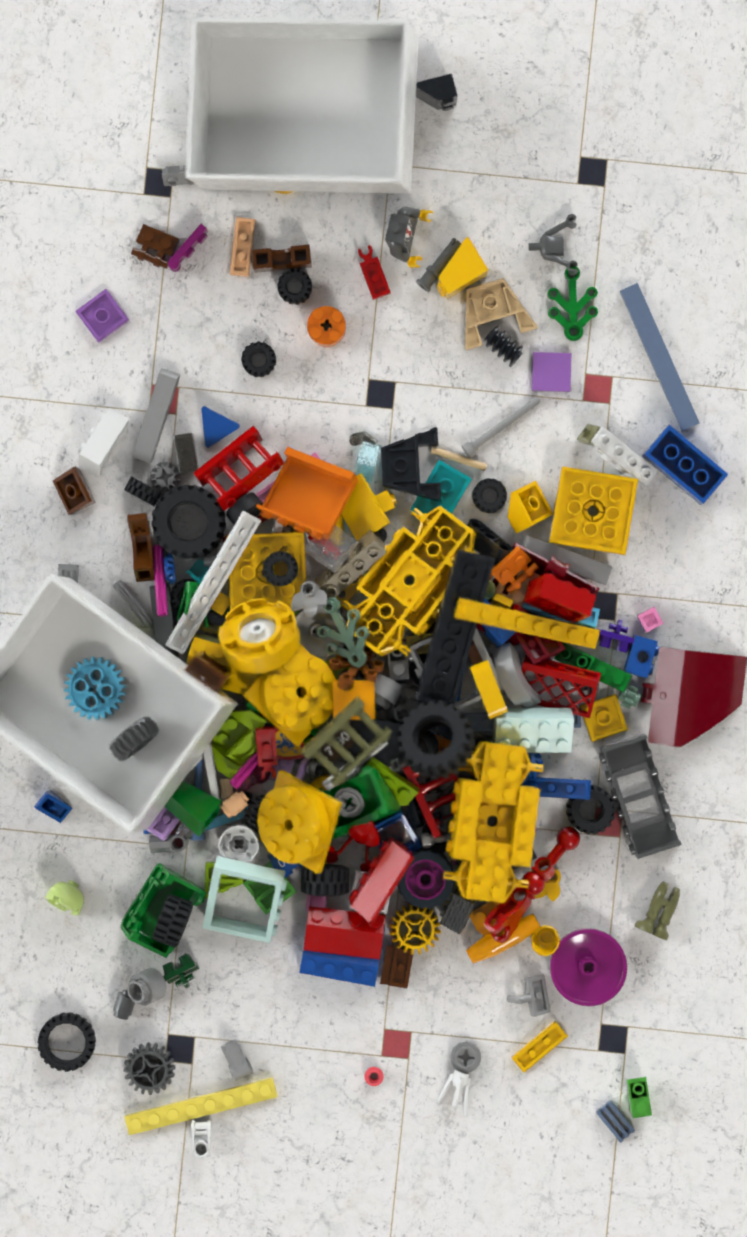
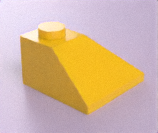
[507,481,553,534]

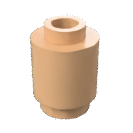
[220,790,249,818]

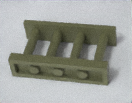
[301,696,392,786]

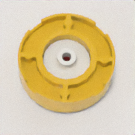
[219,598,300,673]

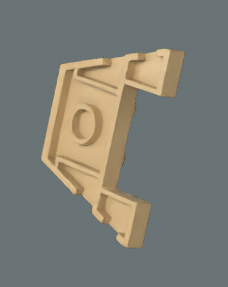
[465,278,538,351]

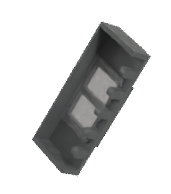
[599,734,682,859]

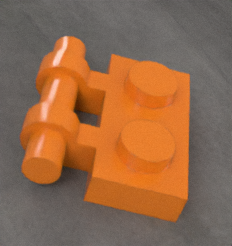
[491,546,539,594]

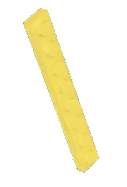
[125,1077,278,1135]

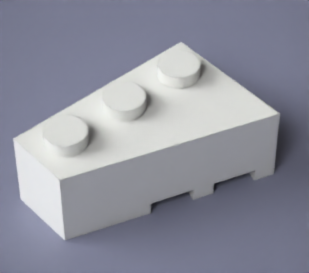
[78,408,129,478]

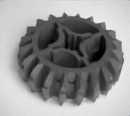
[109,717,159,761]
[123,1042,176,1095]

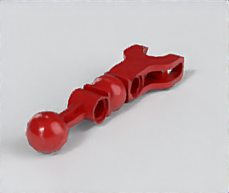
[484,826,580,943]

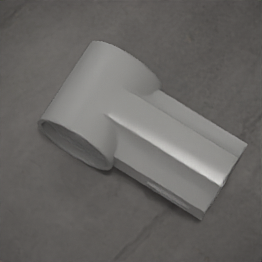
[149,833,189,853]
[221,1039,253,1081]

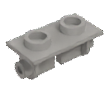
[162,165,194,186]

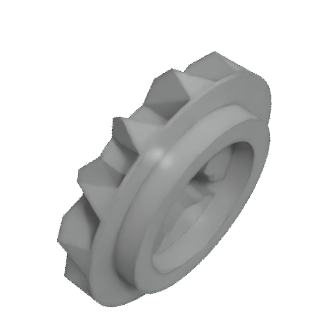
[150,462,181,492]
[334,787,365,818]
[450,1041,481,1073]

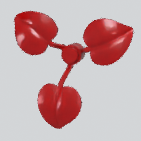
[325,821,380,872]

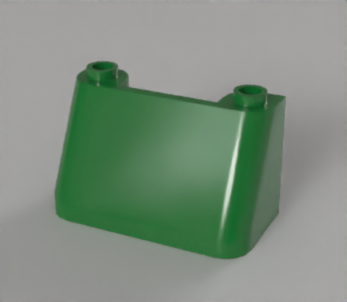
[318,765,401,840]
[121,863,207,958]

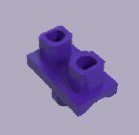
[599,619,635,653]

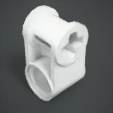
[191,1120,212,1159]

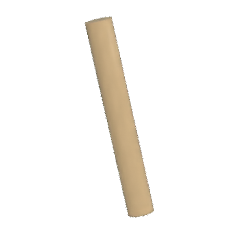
[431,446,487,471]

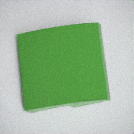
[243,861,297,915]

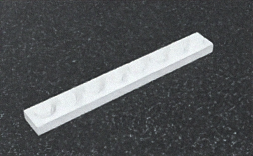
[165,511,261,654]

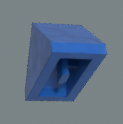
[34,790,73,823]

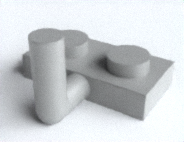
[507,974,551,1017]

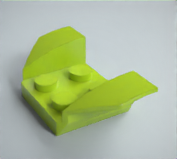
[211,710,267,779]

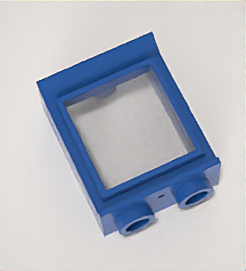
[374,806,422,852]

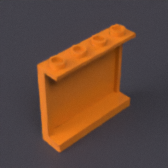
[256,447,359,541]

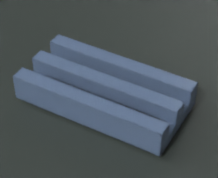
[596,1100,635,1143]

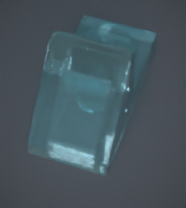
[354,441,381,483]

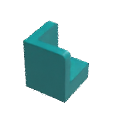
[186,558,210,583]

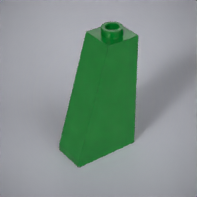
[164,781,222,837]

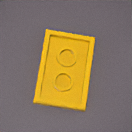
[342,473,390,541]

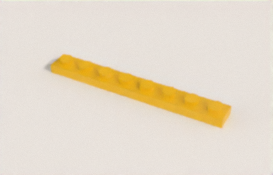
[454,598,600,649]

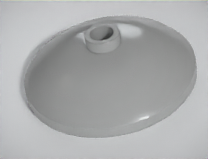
[295,605,346,661]

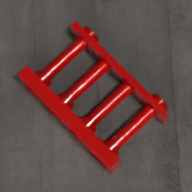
[193,426,285,511]
[403,747,458,838]

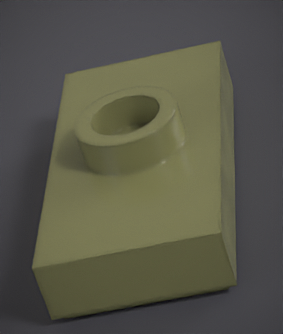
[577,424,601,446]

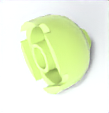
[45,880,84,916]

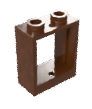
[184,650,233,693]

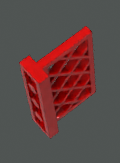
[522,655,601,718]

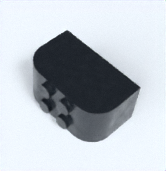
[327,712,403,767]

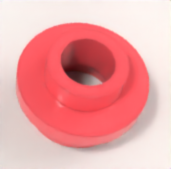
[364,1067,384,1086]

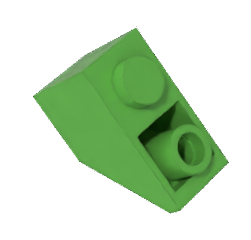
[627,1077,652,1118]

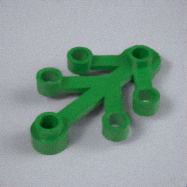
[547,266,598,341]

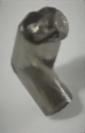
[349,431,379,449]

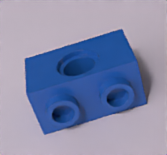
[623,635,660,678]

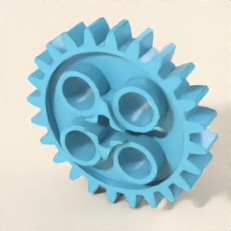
[64,657,127,720]

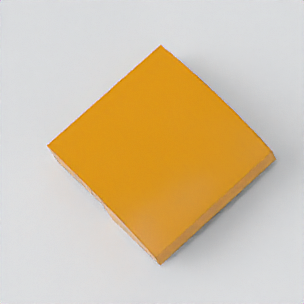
[333,680,375,720]

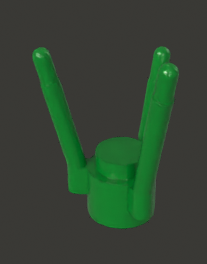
[176,582,208,628]

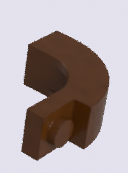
[127,513,155,582]

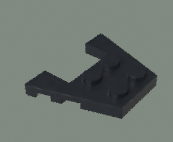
[381,427,441,501]

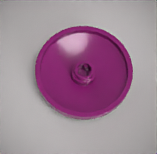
[550,928,627,1006]

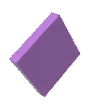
[75,289,129,343]
[532,352,572,392]

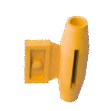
[466,901,540,964]

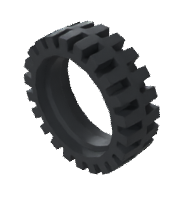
[37,1012,96,1072]

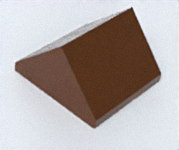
[53,466,96,515]

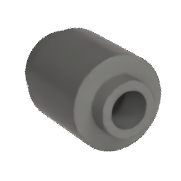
[113,989,135,1020]

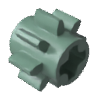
[617,685,641,709]

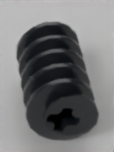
[482,325,524,367]

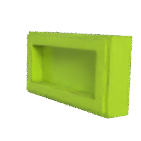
[226,729,257,765]

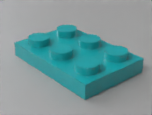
[410,460,472,515]

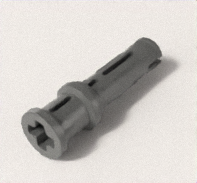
[416,238,461,292]

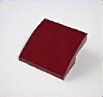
[514,631,566,665]

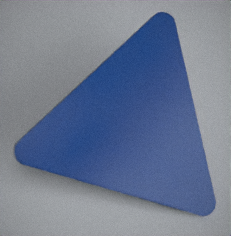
[201,406,240,448]

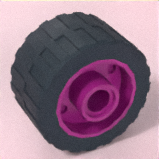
[397,848,454,909]

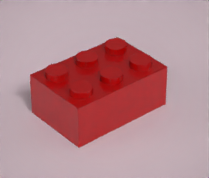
[523,573,596,623]

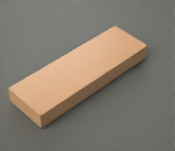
[230,217,256,277]

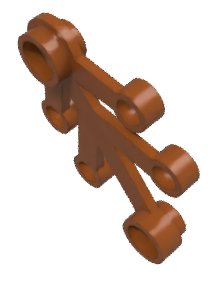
[329,646,384,691]

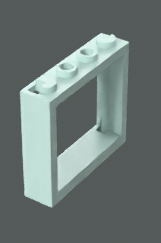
[202,856,287,943]

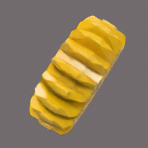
[389,903,441,955]

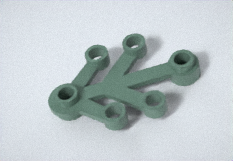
[317,597,369,668]

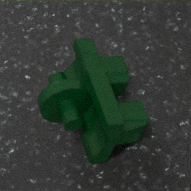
[163,954,200,989]

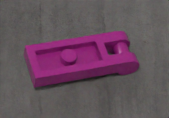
[168,224,208,272]

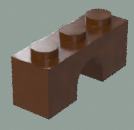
[252,244,312,273]

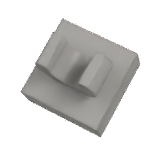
[58,564,79,583]

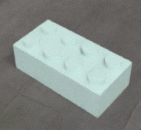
[493,707,574,753]

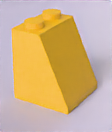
[436,237,488,300]

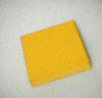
[579,694,628,742]

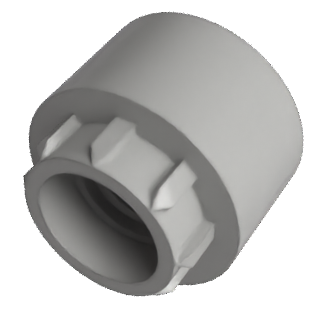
[375,673,403,710]
[127,968,166,1006]

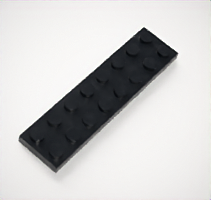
[415,549,495,705]

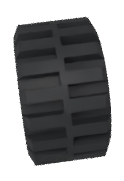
[566,785,616,835]
[301,864,349,896]
[153,894,193,948]

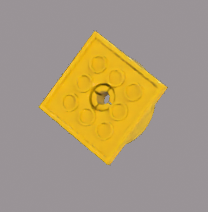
[549,466,638,555]
[227,532,307,611]
[242,644,338,747]
[257,770,342,874]

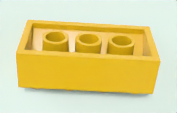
[187,637,260,695]

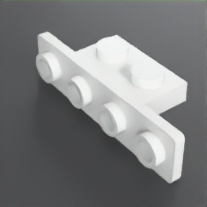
[591,427,657,486]

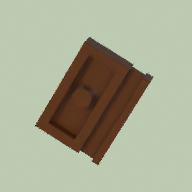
[380,945,413,989]

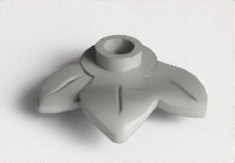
[291,581,327,619]

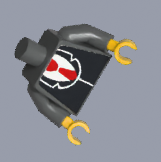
[385,207,433,268]

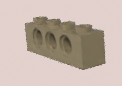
[314,530,387,599]

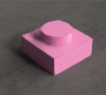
[637,607,663,633]
[306,895,327,911]

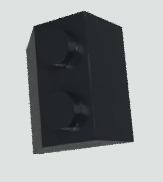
[416,73,458,111]

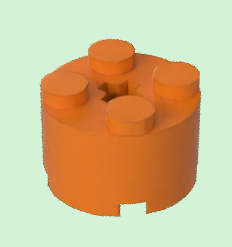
[307,306,346,347]

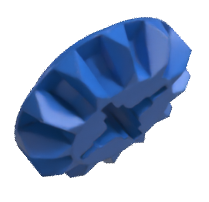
[164,554,176,584]

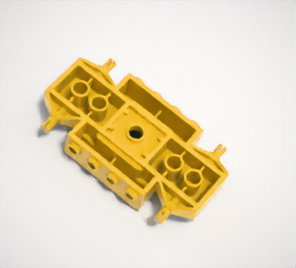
[341,506,476,657]
[443,741,543,903]

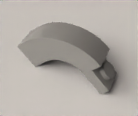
[493,643,541,708]

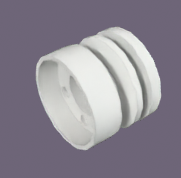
[218,822,260,863]

